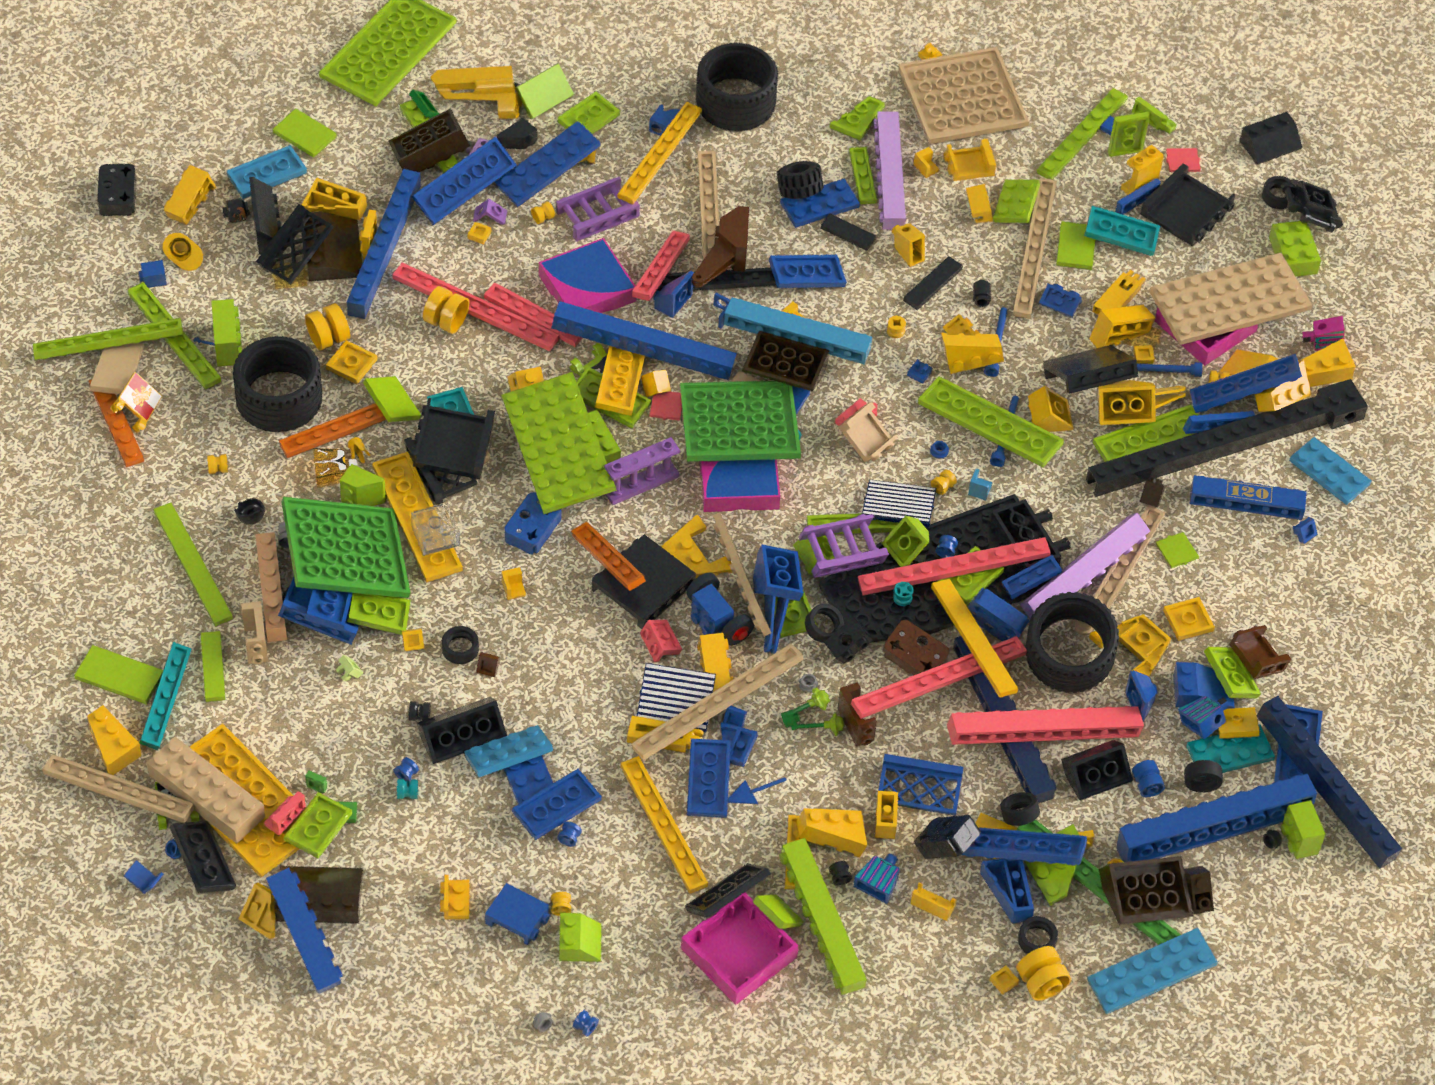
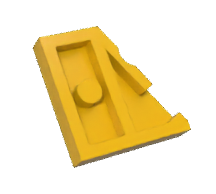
[238,882,275,939]

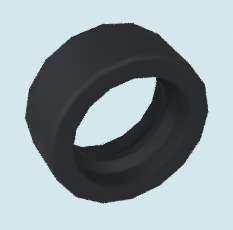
[1262,176,1295,210]
[805,604,844,643]
[442,626,479,664]
[1184,760,1223,792]
[1000,792,1040,826]
[1018,916,1058,954]

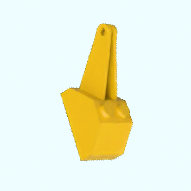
[1098,380,1186,425]

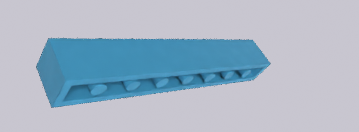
[724,297,872,365]

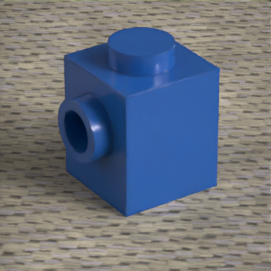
[138,260,167,288]

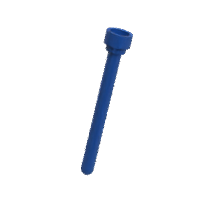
[984,307,1008,377]
[1137,362,1203,377]
[990,395,1019,467]

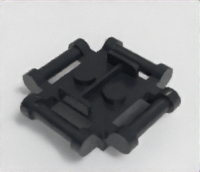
[1281,179,1343,232]

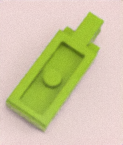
[1132,97,1177,134]

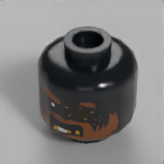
[222,198,249,223]

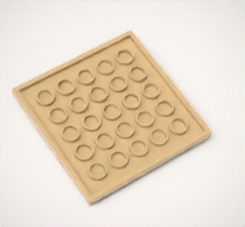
[898,47,1029,144]

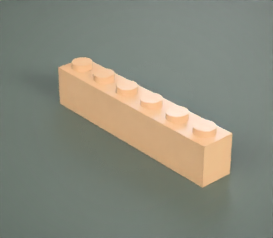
[255,532,287,642]

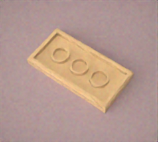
[90,343,144,394]

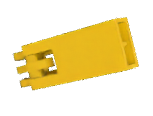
[1092,270,1146,315]
[627,715,704,753]

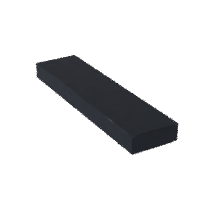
[903,256,963,310]

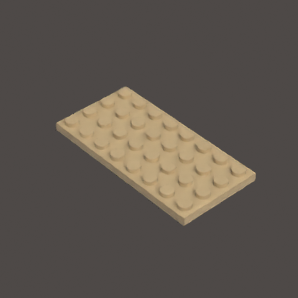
[1149,253,1313,345]

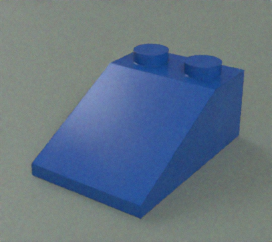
[1173,662,1235,709]

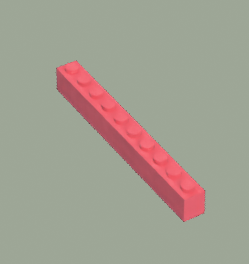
[947,706,1144,745]

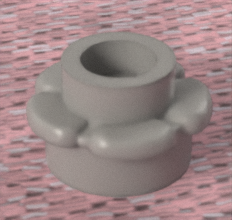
[799,674,818,692]
[533,1012,553,1032]

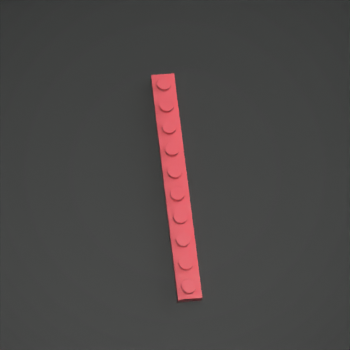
[392,262,559,351]
[858,537,1050,595]
[851,636,1027,719]

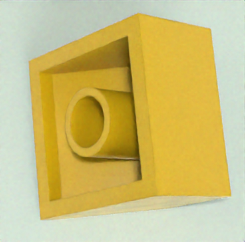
[1028,386,1074,432]

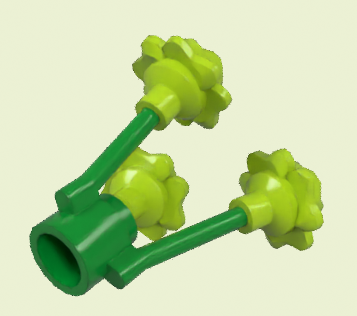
[781,688,844,736]

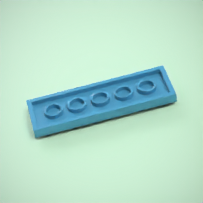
[1087,928,1218,1014]

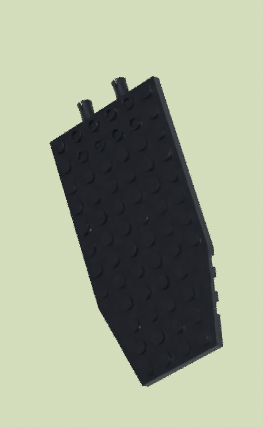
[819,494,1071,643]

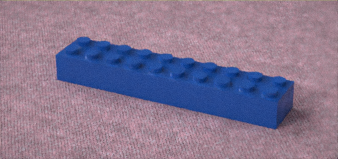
[1116,774,1317,862]

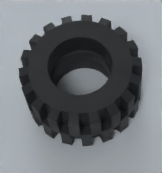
[776,161,824,199]

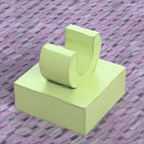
[336,655,363,681]

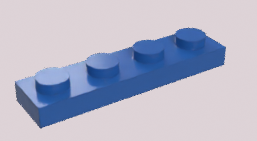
[1183,411,1255,434]

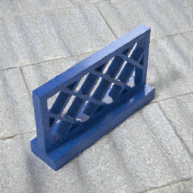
[878,754,964,816]

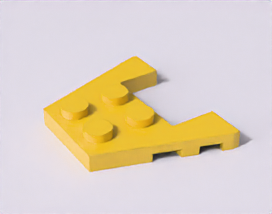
[661,515,733,578]
[1089,614,1171,677]

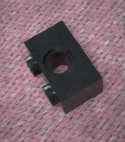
[824,617,873,664]

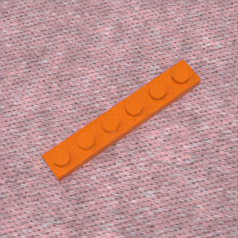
[88,379,144,467]
[279,403,386,458]
[571,521,645,591]

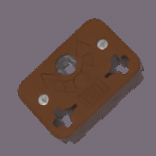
[882,620,950,676]

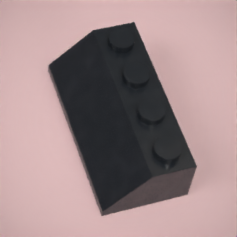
[249,177,281,255]
[416,697,507,764]

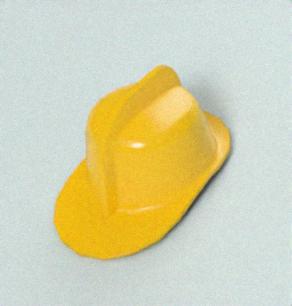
[162,233,203,271]

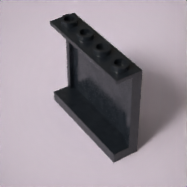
[1140,163,1235,247]
[1043,345,1139,394]
[410,398,495,480]
[592,534,696,629]

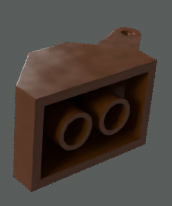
[692,206,749,288]

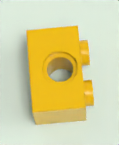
[875,791,898,839]

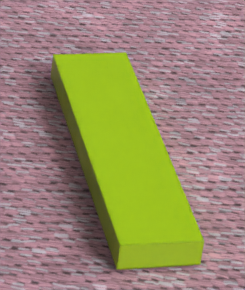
[849,147,877,205]
[201,631,226,702]

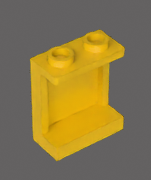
[943,139,996,181]
[1121,145,1164,195]

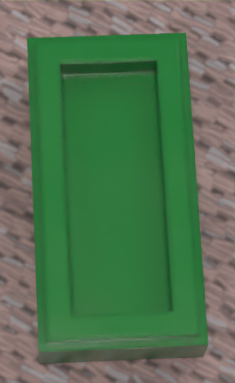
[409,89,439,118]

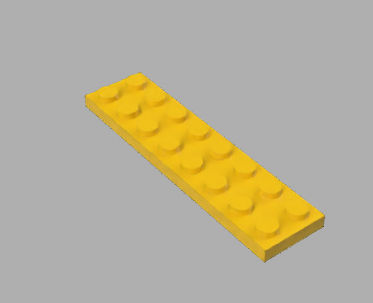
[372,452,463,583]

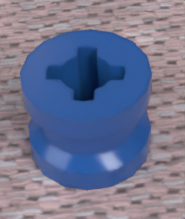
[936,535,958,558]
[393,757,419,781]
[557,822,582,847]
[573,1010,599,1037]

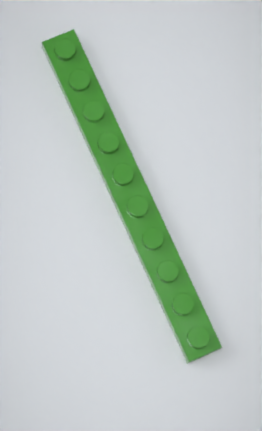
[1017,820,1181,945]

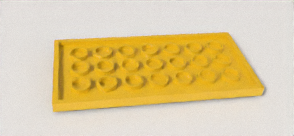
[190,723,305,878]

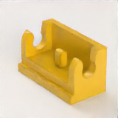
[966,184,993,223]
[910,882,956,921]

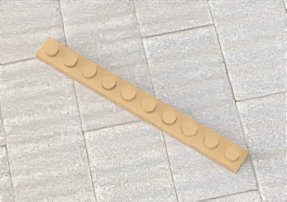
[1012,178,1057,319]
[631,644,804,760]

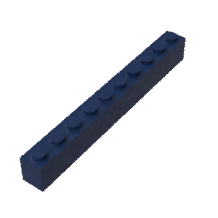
[953,636,1057,804]
[1256,696,1402,869]

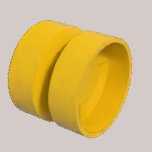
[423,286,469,334]
[305,303,350,351]
[1016,946,1071,1001]

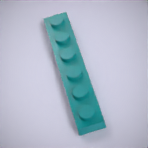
[139,642,192,750]

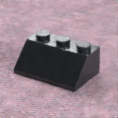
[1239,111,1302,165]
[1061,740,1133,801]

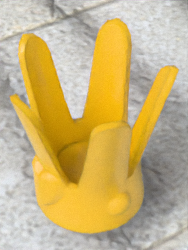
[347,437,371,463]

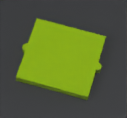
[1155,532,1199,569]

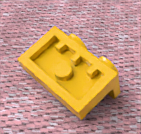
[943,314,980,336]
[440,874,470,920]

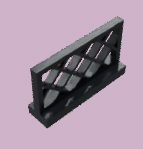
[256,204,334,285]
[404,437,478,505]

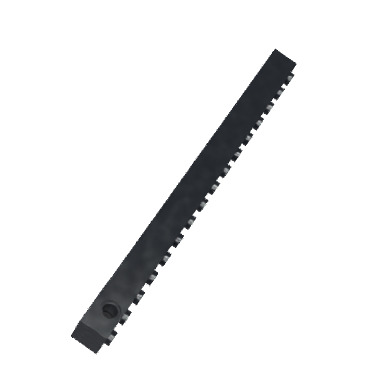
[1086,379,1368,497]

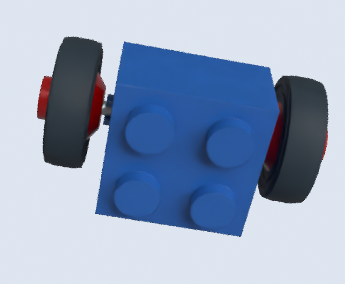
[686,573,755,646]

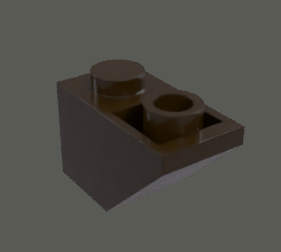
[1139,477,1166,508]
[1184,866,1214,914]

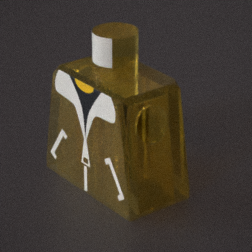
[313,448,357,488]

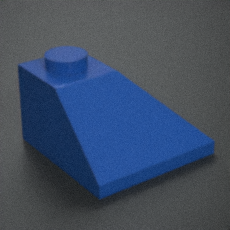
[653,271,694,318]
[1125,670,1158,722]

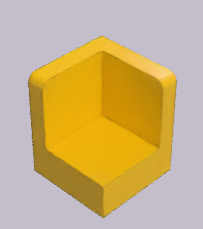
[913,147,939,178]
[641,370,671,397]
[501,567,526,600]

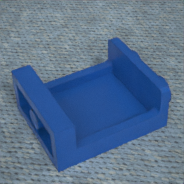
[485,883,550,945]

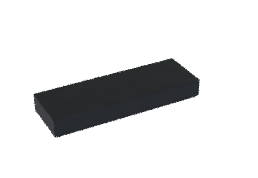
[821,213,876,251]

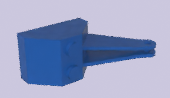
[753,545,804,654]

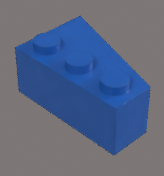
[980,858,1034,924]

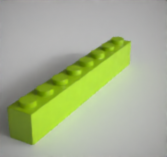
[779,838,867,995]

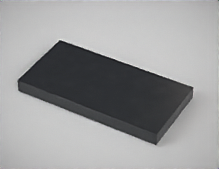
[170,821,236,893]
[685,863,771,918]

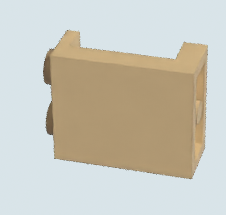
[838,402,898,462]
[241,601,268,664]

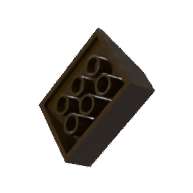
[388,108,470,173]
[305,211,362,282]
[742,331,829,392]
[1099,856,1193,925]
[275,866,363,924]

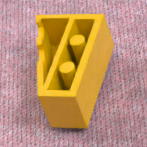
[302,177,368,220]
[1089,305,1156,348]
[941,332,1004,374]
[697,633,734,697]
[87,705,142,775]
[797,808,867,858]

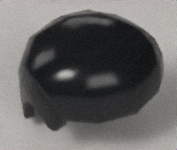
[234,498,265,525]

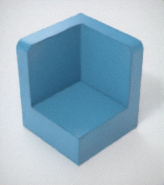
[968,469,993,500]

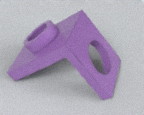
[473,199,507,225]

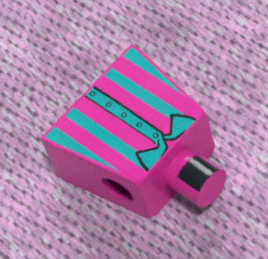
[1302,316,1344,351]

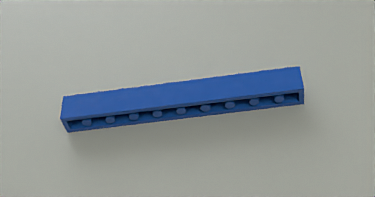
[347,169,421,319]
[551,301,737,381]

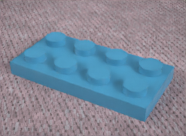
[226,145,307,199]
[1289,437,1372,505]
[464,725,553,777]

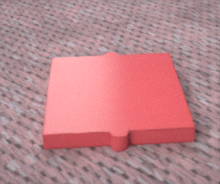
[1166,148,1201,172]
[649,391,682,421]

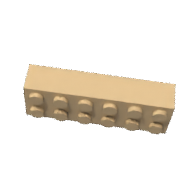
[146,737,265,844]

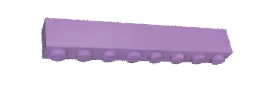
[873,112,906,230]
[1020,513,1150,619]

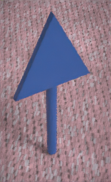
[728,777,786,804]

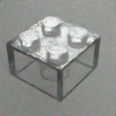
[411,502,460,556]

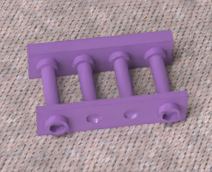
[556,177,640,242]
[604,437,681,505]
[798,514,889,578]

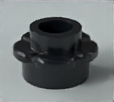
[1263,829,1282,849]

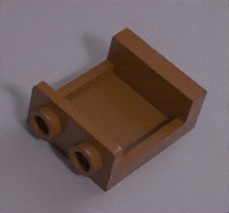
[1229,625,1292,679]
[837,682,877,747]

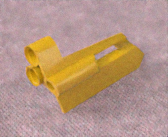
[430,66,522,119]

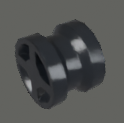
[829,861,852,886]

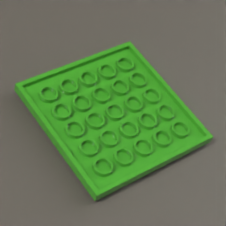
[680,381,801,462]
[281,497,411,598]

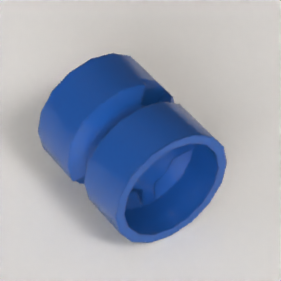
[1132,760,1165,798]

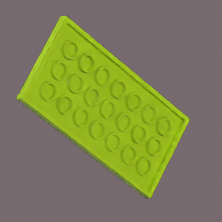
[319,0,457,106]
[501,372,617,514]

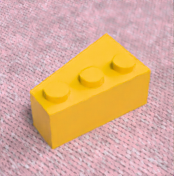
[164,165,216,225]
[1302,339,1356,387]
[1255,360,1311,412]

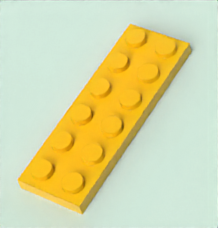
[595,346,645,416]

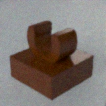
[476,652,500,677]

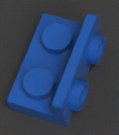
[1039,283,1082,318]

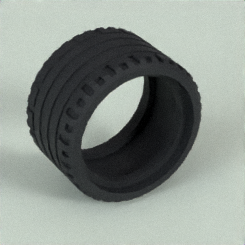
[696,43,778,131]
[233,336,323,432]
[1026,592,1119,693]

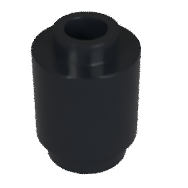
[973,280,991,307]

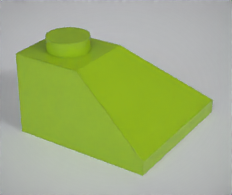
[882,515,929,567]

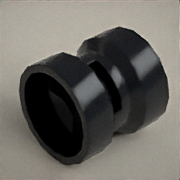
[409,701,431,721]

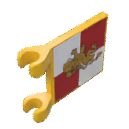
[110,372,162,433]

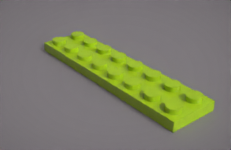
[918,376,1064,468]

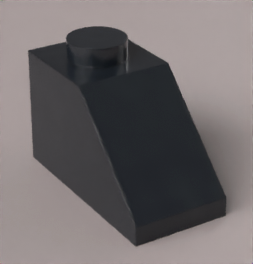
[497,118,537,149]

